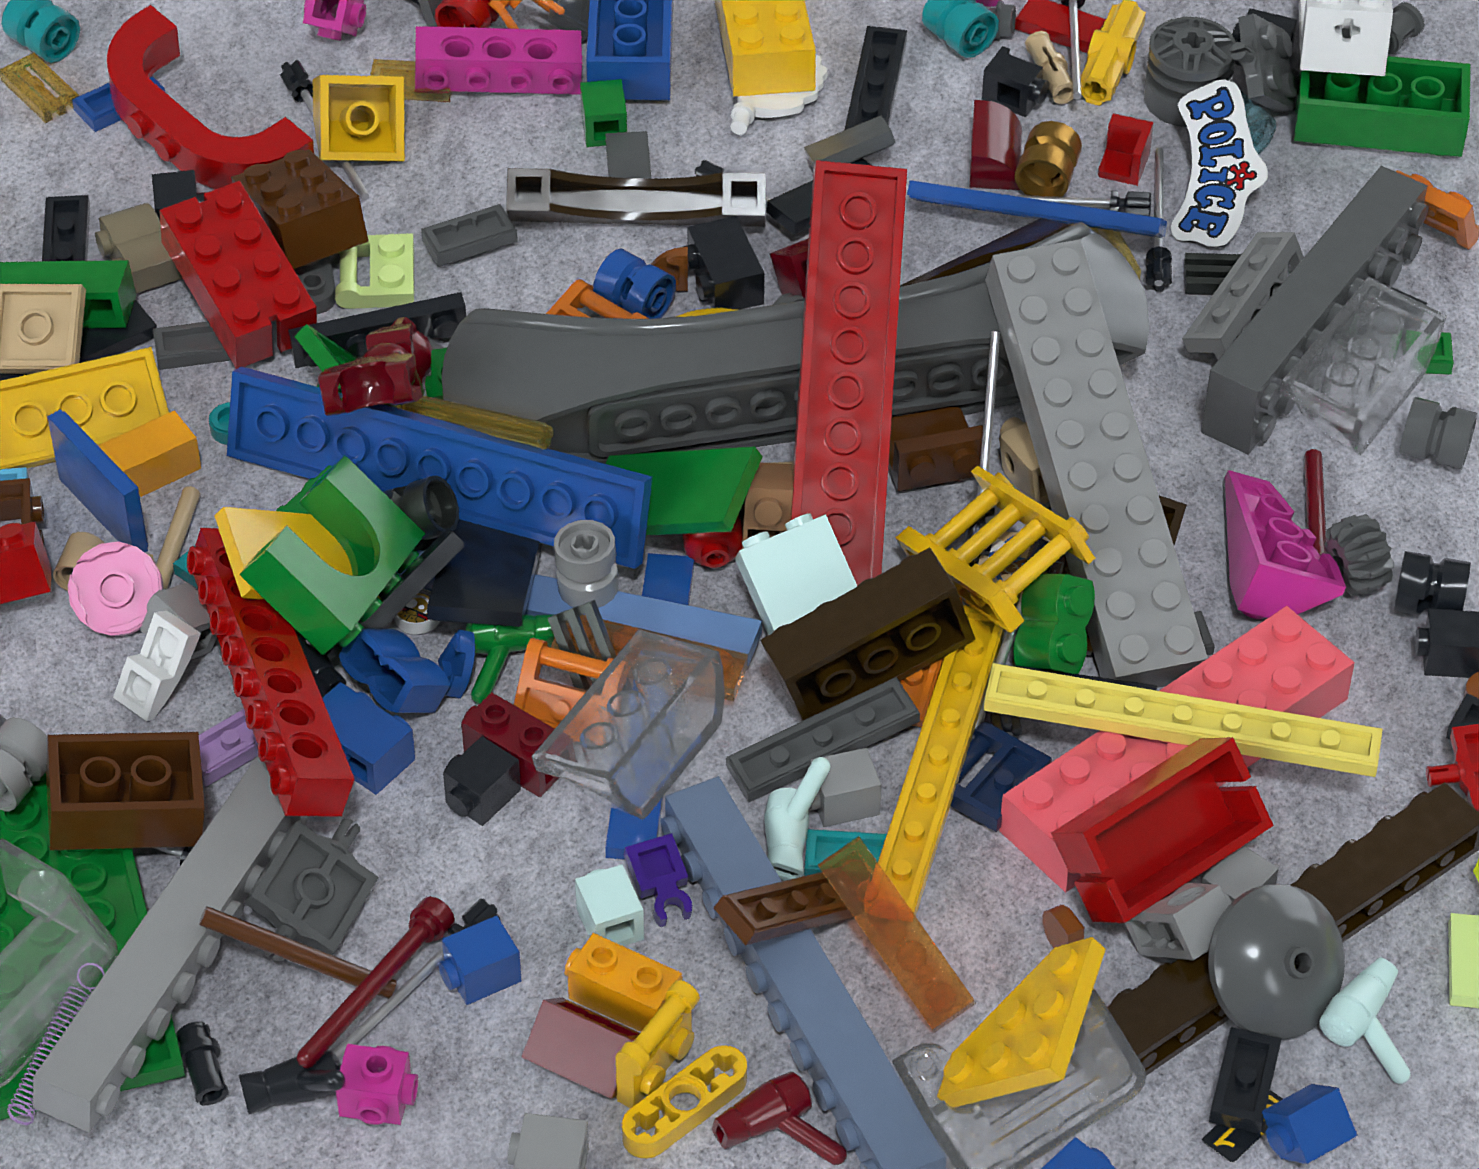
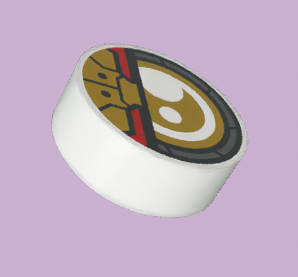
[394,589,440,635]

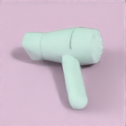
[764,757,831,881]
[1319,957,1410,1084]

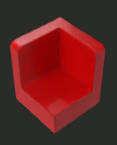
[1098,113,1154,186]

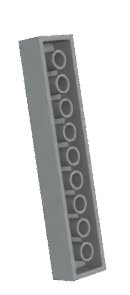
[985,239,1208,688]

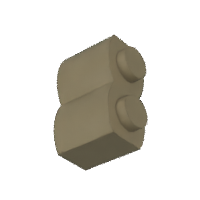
[95,202,182,293]

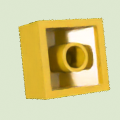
[313,75,405,162]

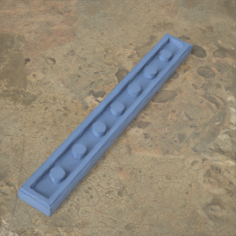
[396,550,762,666]

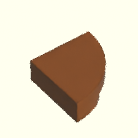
[651,247,688,291]

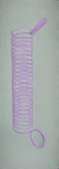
[8,963,105,1125]

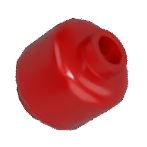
[683,513,743,568]

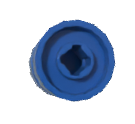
[593,248,676,319]

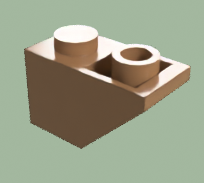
[742,462,793,549]

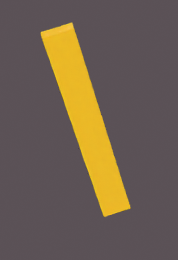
[865,605,1006,923]

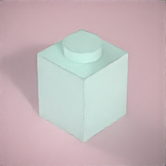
[575,864,644,946]

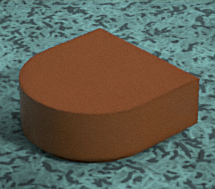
[1042,904,1085,948]

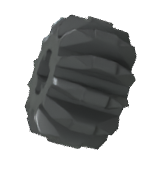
[1324,514,1394,596]

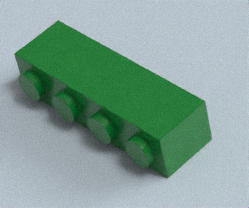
[0,260,137,328]

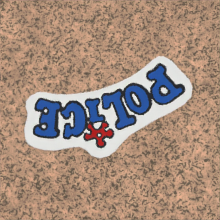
[1170,80,1268,247]

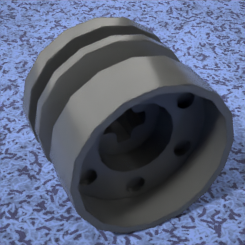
[1144,16,1236,127]

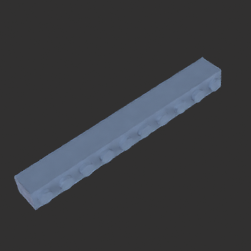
[660,776,946,1169]

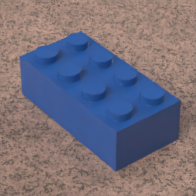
[586,0,674,101]

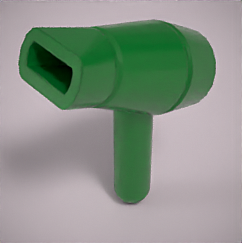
[466,614,557,704]

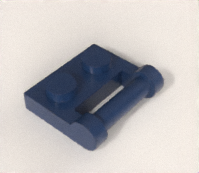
[951,722,1052,832]

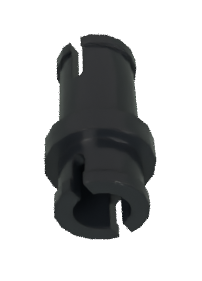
[176,1022,228,1105]

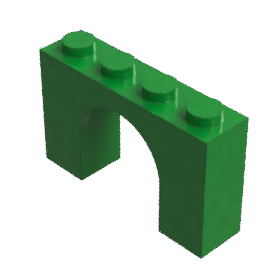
[239,455,425,655]

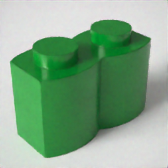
[1014,574,1095,674]

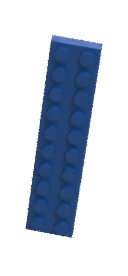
[227,366,652,569]

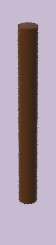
[199,906,397,999]

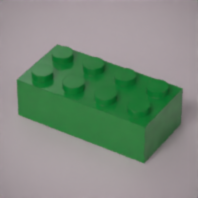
[1294,56,1471,157]

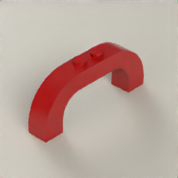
[107,5,314,189]

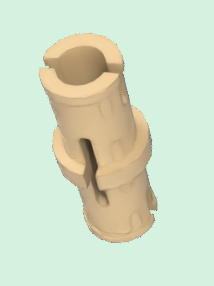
[1025,31,1074,104]

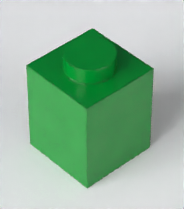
[580,79,627,147]

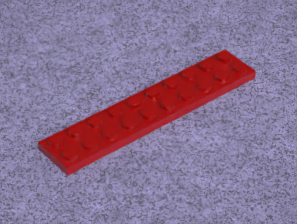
[790,160,907,586]

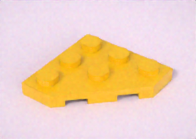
[937,937,1106,1108]

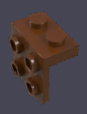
[888,407,983,491]

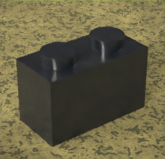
[682,216,765,310]

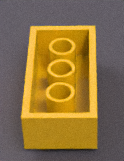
[714,0,816,97]

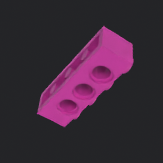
[415,26,582,95]

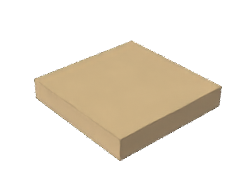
[0,284,86,374]

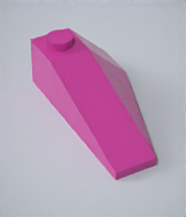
[1225,470,1346,619]

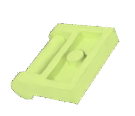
[335,233,415,309]

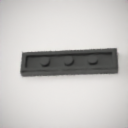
[725,677,920,803]

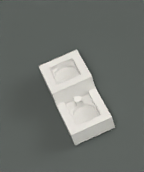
[113,610,201,721]

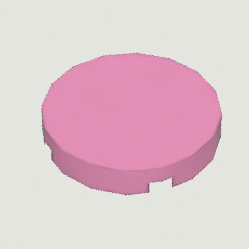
[68,542,164,637]

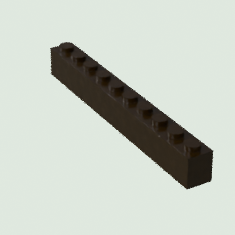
[1069,782,1479,1101]

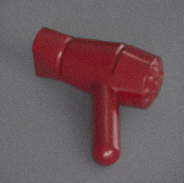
[712,1071,847,1165]

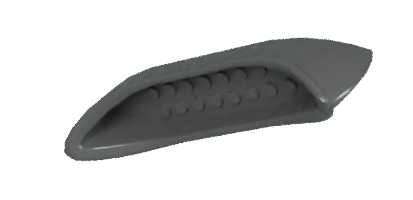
[442,222,1150,464]

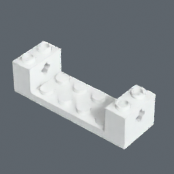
[1299,0,1393,76]

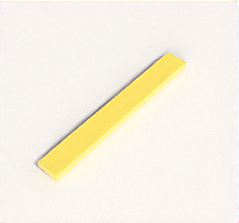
[984,663,1383,777]

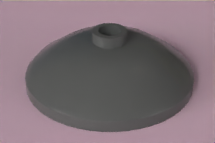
[1209,884,1345,1039]

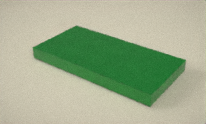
[605,446,763,535]

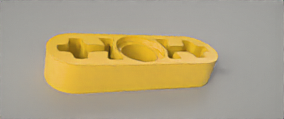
[622,1045,747,1158]

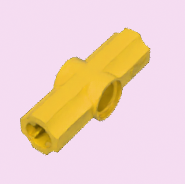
[1081,0,1146,106]

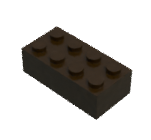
[760,547,976,721]

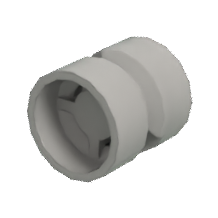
[554,520,619,608]
[0,717,47,811]

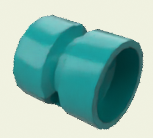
[1,0,80,63]
[922,0,999,58]

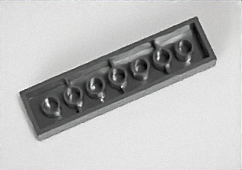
[1201,166,1429,455]

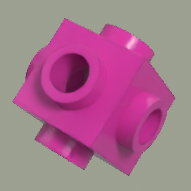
[303,0,366,41]
[336,1044,418,1125]

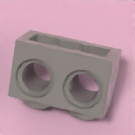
[1125,883,1232,960]

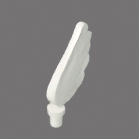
[731,55,828,135]

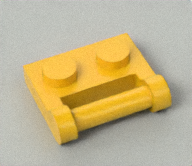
[616,980,700,1108]

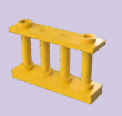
[895,466,1095,633]

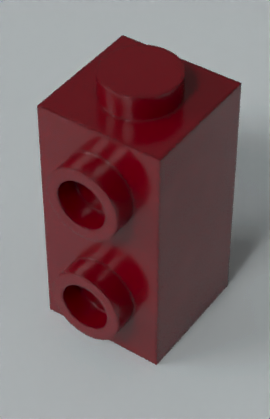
[461,692,570,798]

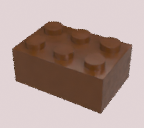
[231,149,369,269]
[46,732,205,850]

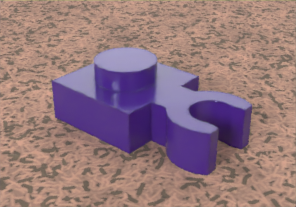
[624,833,692,927]

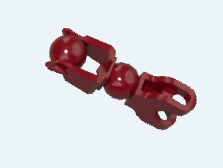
[318,317,433,416]

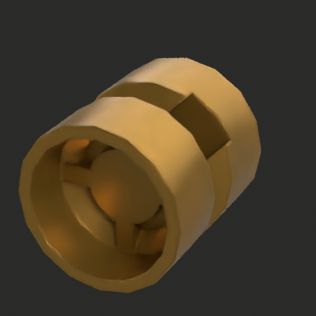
[1015,121,1082,197]

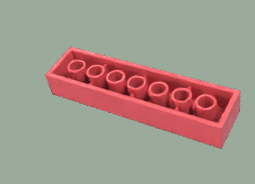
[999,606,1355,893]

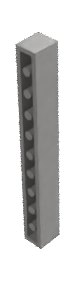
[33,756,309,1132]

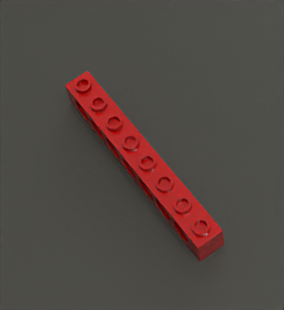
[187,528,355,817]

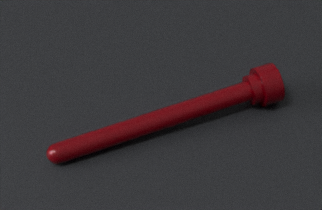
[296,896,455,1068]

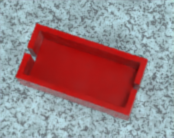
[159,180,317,369]
[1051,737,1274,923]

